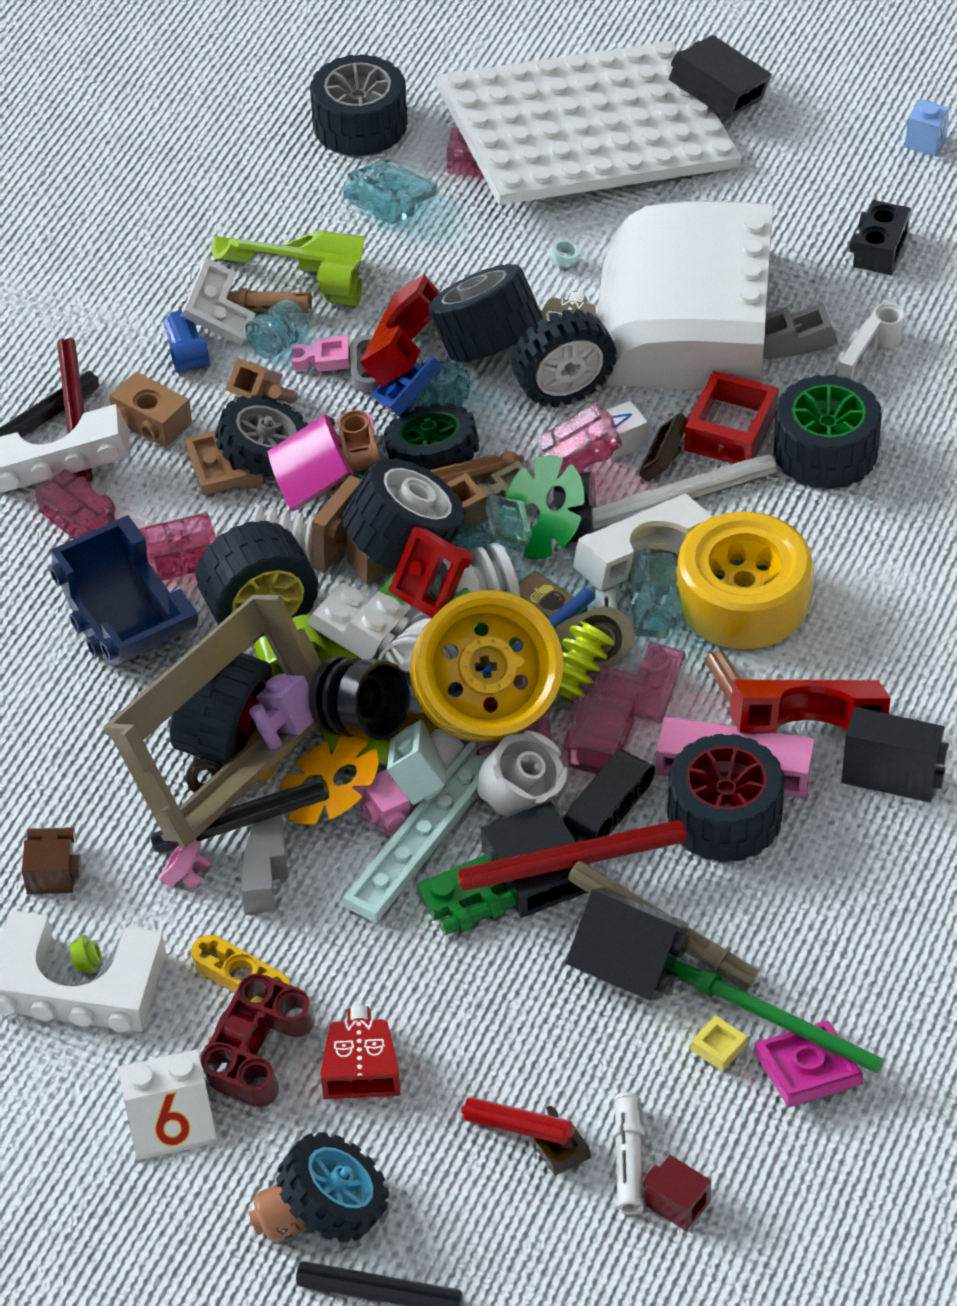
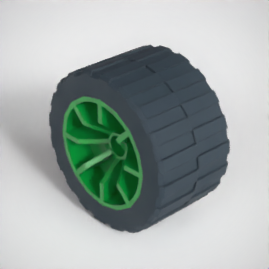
[773,375,882,489]

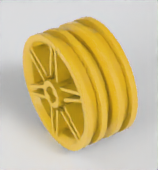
[410,590,563,742]

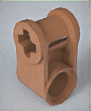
[338,410,380,476]

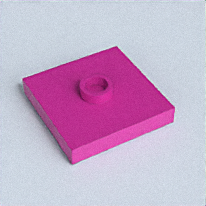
[754,1020,863,1107]

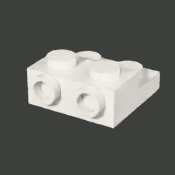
[307,582,410,660]

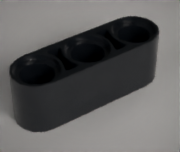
[563,748,656,840]

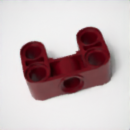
[201,973,315,1107]

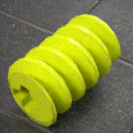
[557,620,615,704]

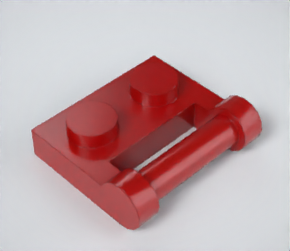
[388,526,474,618]

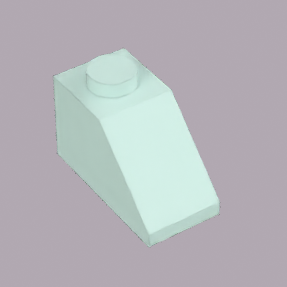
[387,720,446,805]

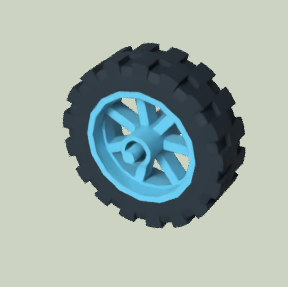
[276,1132,389,1243]

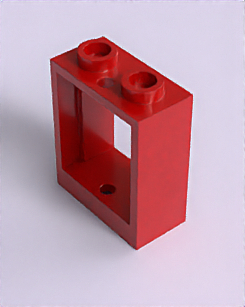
[684,371,779,464]

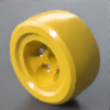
[675,511,814,650]

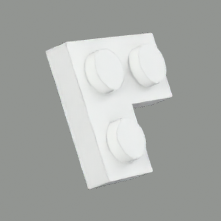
[181,257,256,346]

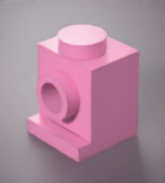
[354,769,411,836]

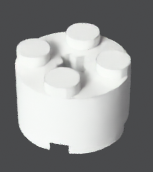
[477,731,567,817]

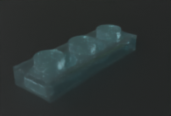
[485,494,532,548]

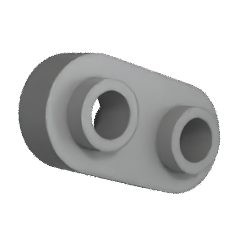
[350,335,379,392]

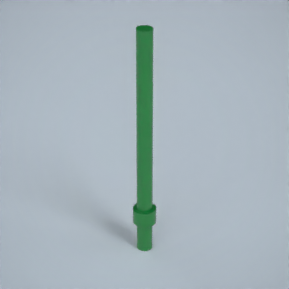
[672,960,884,1073]

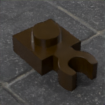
[534,1106,592,1176]

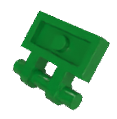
[416,855,516,935]

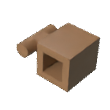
[225,358,298,404]

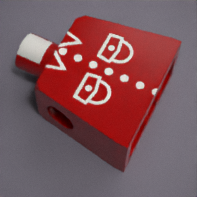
[321,1005,401,1100]

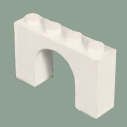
[0,910,166,1033]

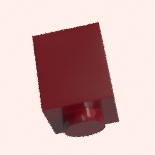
[643,1155,712,1232]

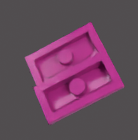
[267,414,353,511]

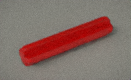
[461,1097,575,1145]

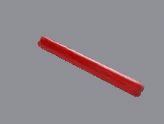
[458,820,686,891]

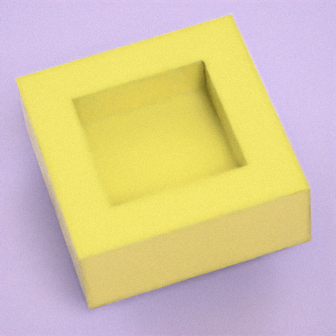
[690,1015,748,1072]

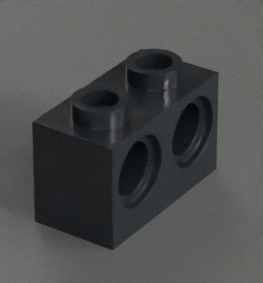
[849,200,911,275]

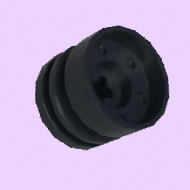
[309,656,410,740]

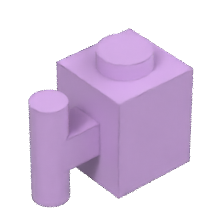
[249,674,314,750]

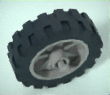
[215,395,308,477]

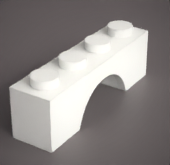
[0,404,130,493]
[573,493,713,591]

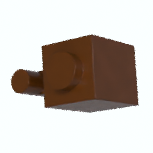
[22,827,81,894]

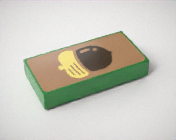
[518,570,588,618]

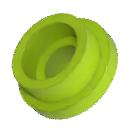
[70,935,102,974]

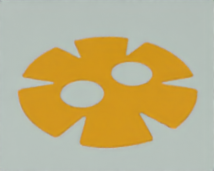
[280,736,379,825]

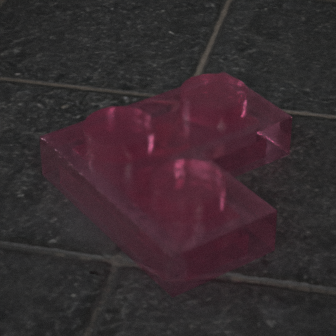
[590,641,686,724]

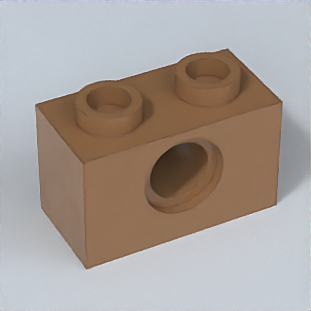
[109,372,192,448]

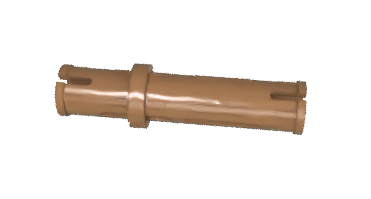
[226,288,312,314]

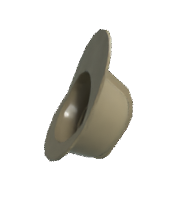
[555,606,635,675]

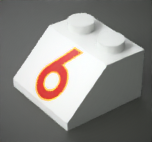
[117,1049,218,1161]

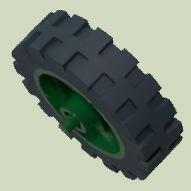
[384,403,479,470]

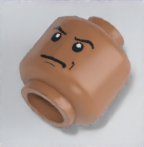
[249,1184,307,1243]

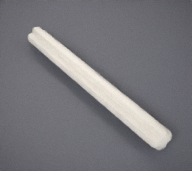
[593,453,776,529]

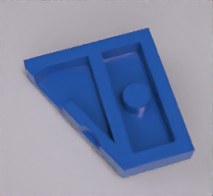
[370,357,443,417]

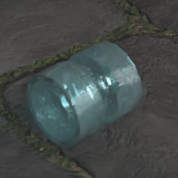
[245,298,309,360]

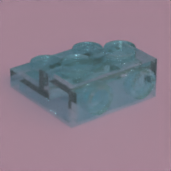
[343,159,437,223]

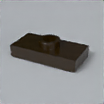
[639,413,689,483]

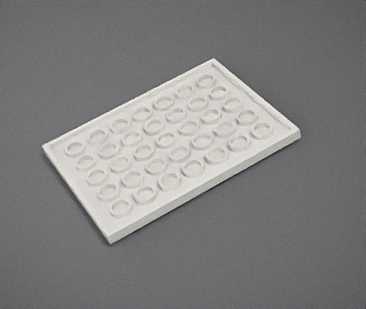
[436,41,742,205]

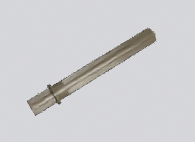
[568,861,760,991]

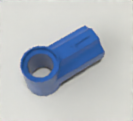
[163,310,210,373]

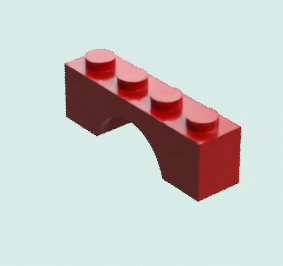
[360,274,440,387]
[729,679,891,733]

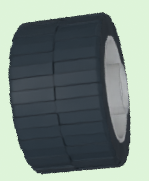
[342,459,466,571]

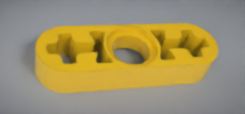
[191,935,290,1003]

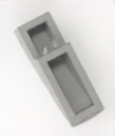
[763,303,838,359]
[241,814,288,914]

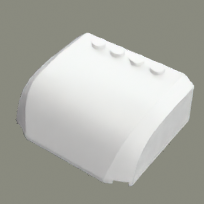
[597,200,773,391]

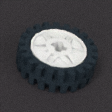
[511,309,617,407]

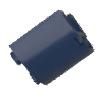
[49,515,198,666]

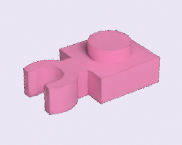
[291,335,351,372]

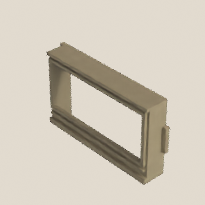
[102,595,321,848]

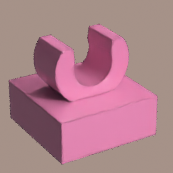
[159,839,210,888]

